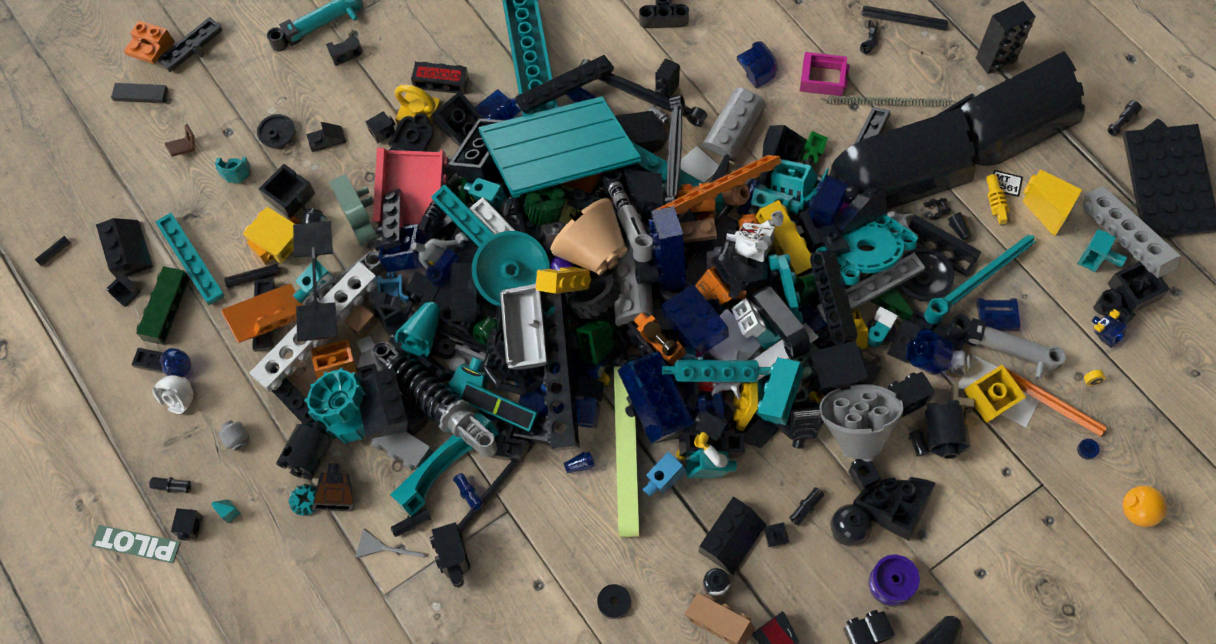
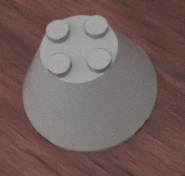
[819,384,903,462]

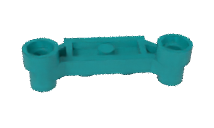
[768,254,803,323]

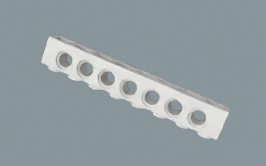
[249,262,378,392]

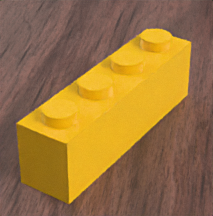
[756,200,812,278]

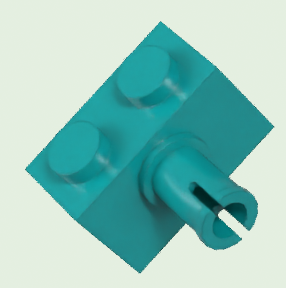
[1077,229,1127,272]

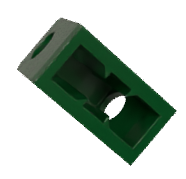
[576,320,617,365]

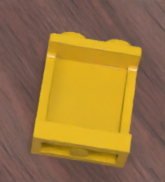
[243,206,295,264]

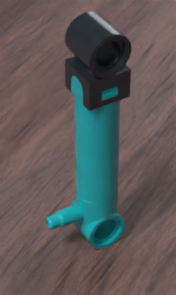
[267,0,363,52]

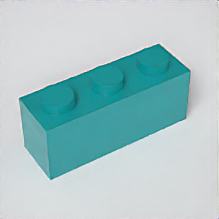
[758,357,804,425]

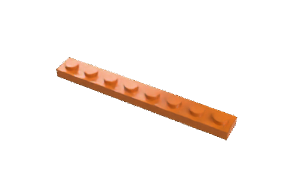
[651,155,781,222]

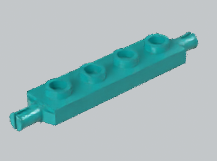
[662,360,771,382]

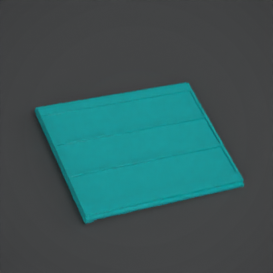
[478,96,642,198]

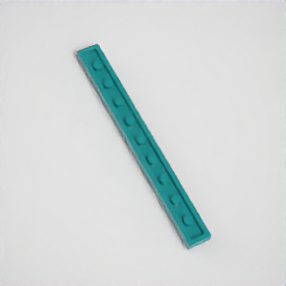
[431,184,573,324]

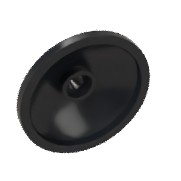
[899,248,954,302]

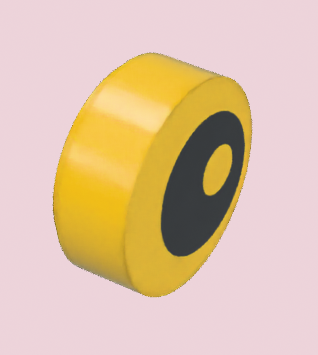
[1084,370,1106,386]

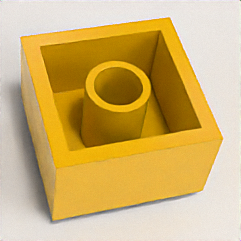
[963,364,1026,423]

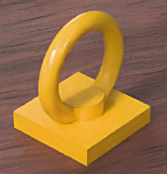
[394,85,441,126]

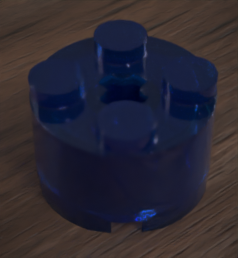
[906,330,953,375]

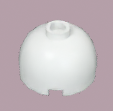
[152,375,194,414]

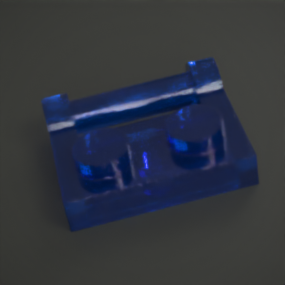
[976,298,1021,331]

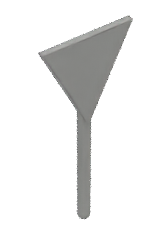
[355,529,426,558]

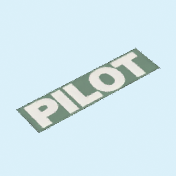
[91,525,180,563]

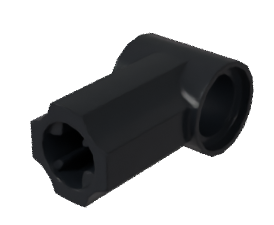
[632,250,659,285]

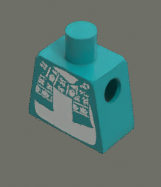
[293,259,334,304]

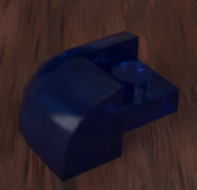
[737,41,778,89]

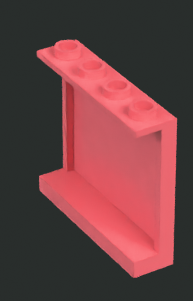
[373,148,448,225]

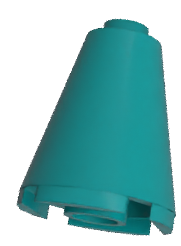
[394,302,441,356]

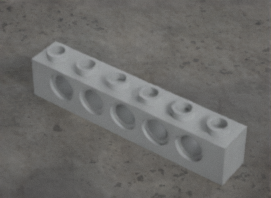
[1082,186,1181,278]

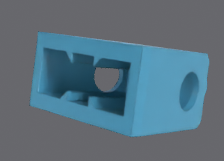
[642,451,686,498]

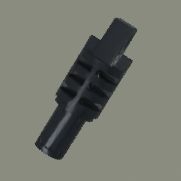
[418,201,444,236]

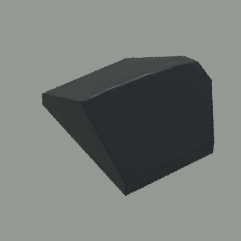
[732,412,779,449]

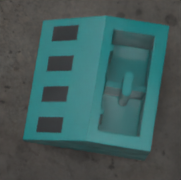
[771,159,818,203]

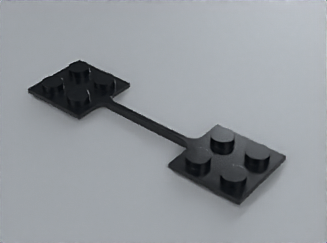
[293,221,337,342]

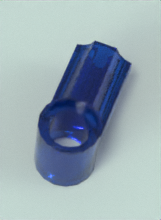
[426,248,461,286]

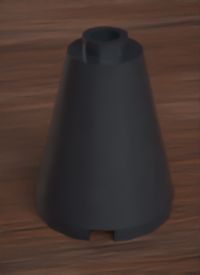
[915,616,963,644]

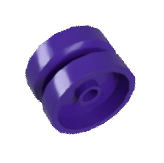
[868,554,920,607]

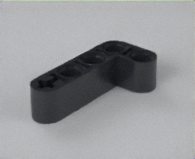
[751,285,811,361]

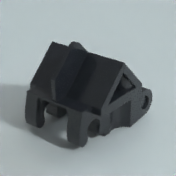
[369,292,415,335]

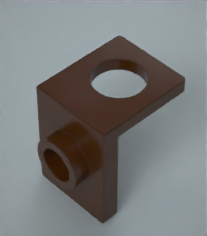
[165,124,195,157]

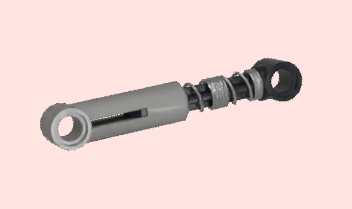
[603,169,653,262]

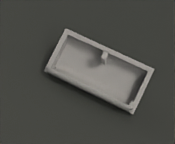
[701,88,766,162]
[610,244,654,326]
[500,284,548,369]

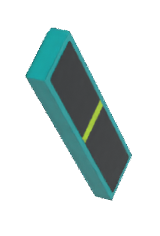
[460,381,538,431]

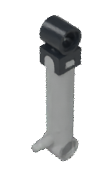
[946,314,1066,379]

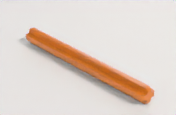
[1005,367,1107,436]

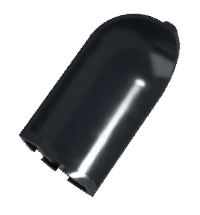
[961,51,1085,166]
[828,108,975,209]

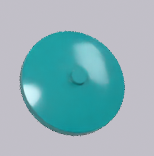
[472,231,550,307]

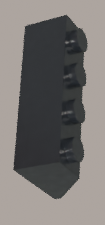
[448,119,505,183]

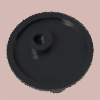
[257,114,295,150]

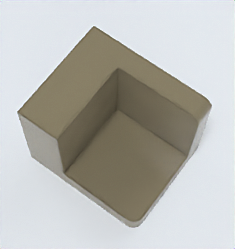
[950,382,974,413]

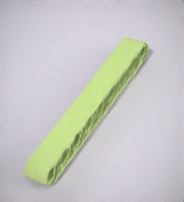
[614,366,639,537]

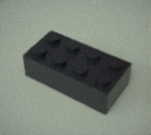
[976,1,1036,74]

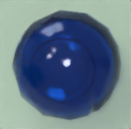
[159,348,191,377]

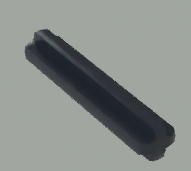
[224,264,280,288]

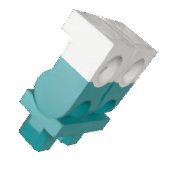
[731,298,782,349]

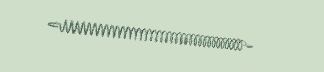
[820,96,956,106]

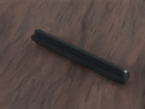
[861,5,948,30]

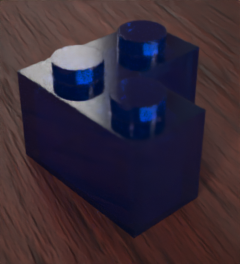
[378,224,428,273]

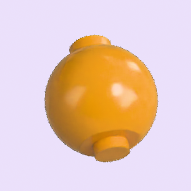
[1122,485,1167,527]

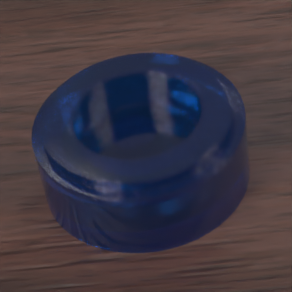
[1077,439,1100,460]

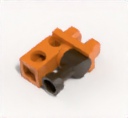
[634,312,686,366]

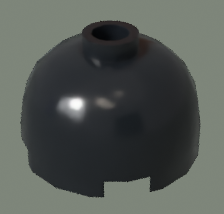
[830,504,872,546]

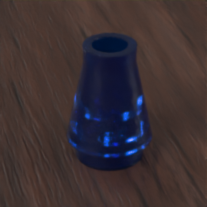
[564,451,595,474]

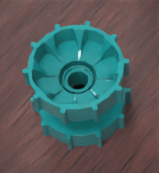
[304,367,366,444]

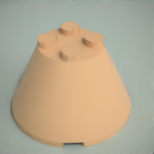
[550,198,628,276]

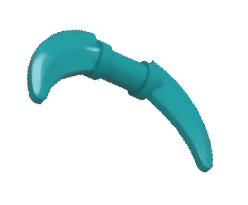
[800,168,829,211]

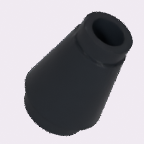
[948,212,973,241]

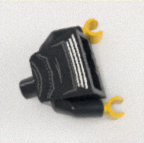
[777,391,824,449]

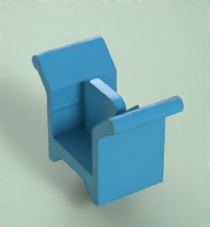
[371,272,410,309]

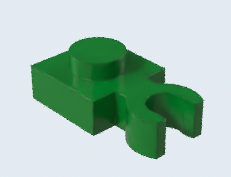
[803,131,828,165]

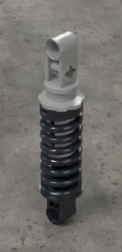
[373,342,497,457]

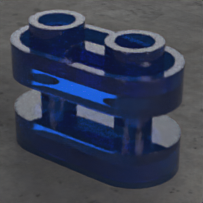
[695,392,727,432]

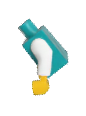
[676,432,737,478]

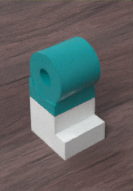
[868,307,897,347]

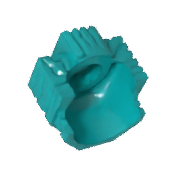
[215,156,250,184]

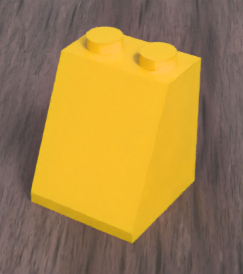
[1022,169,1082,236]

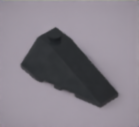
[759,125,807,189]

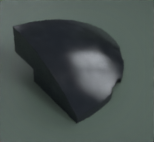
[853,477,935,541]

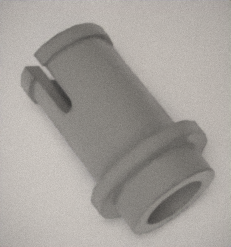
[649,105,670,127]

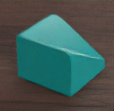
[211,500,241,523]

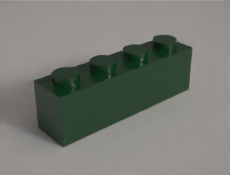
[136,266,190,345]

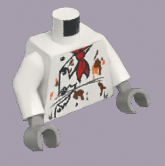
[726,211,784,262]

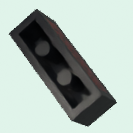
[411,61,469,94]

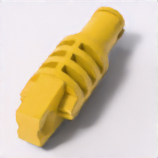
[986,174,1009,225]

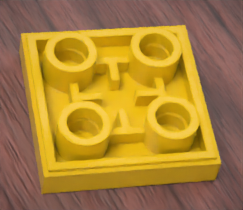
[733,380,758,431]

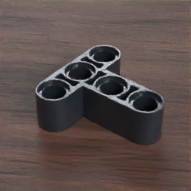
[639,0,689,28]

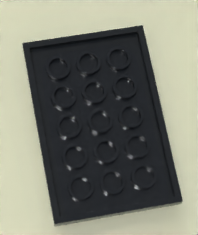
[1122,124,1216,238]

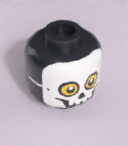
[703,568,730,598]

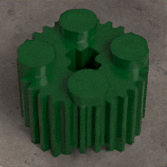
[524,185,565,226]

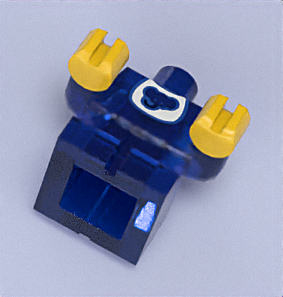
[1091,309,1127,348]

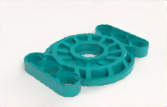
[816,214,918,285]

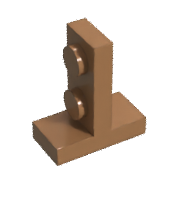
[668,217,717,252]

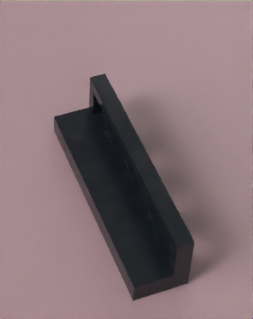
[904,214,982,277]

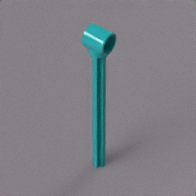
[924,234,1036,324]

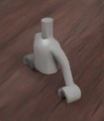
[412,233,468,278]

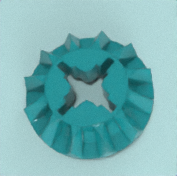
[288,484,316,516]

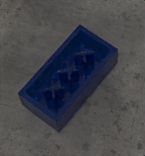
[648,206,686,291]
[617,351,694,444]

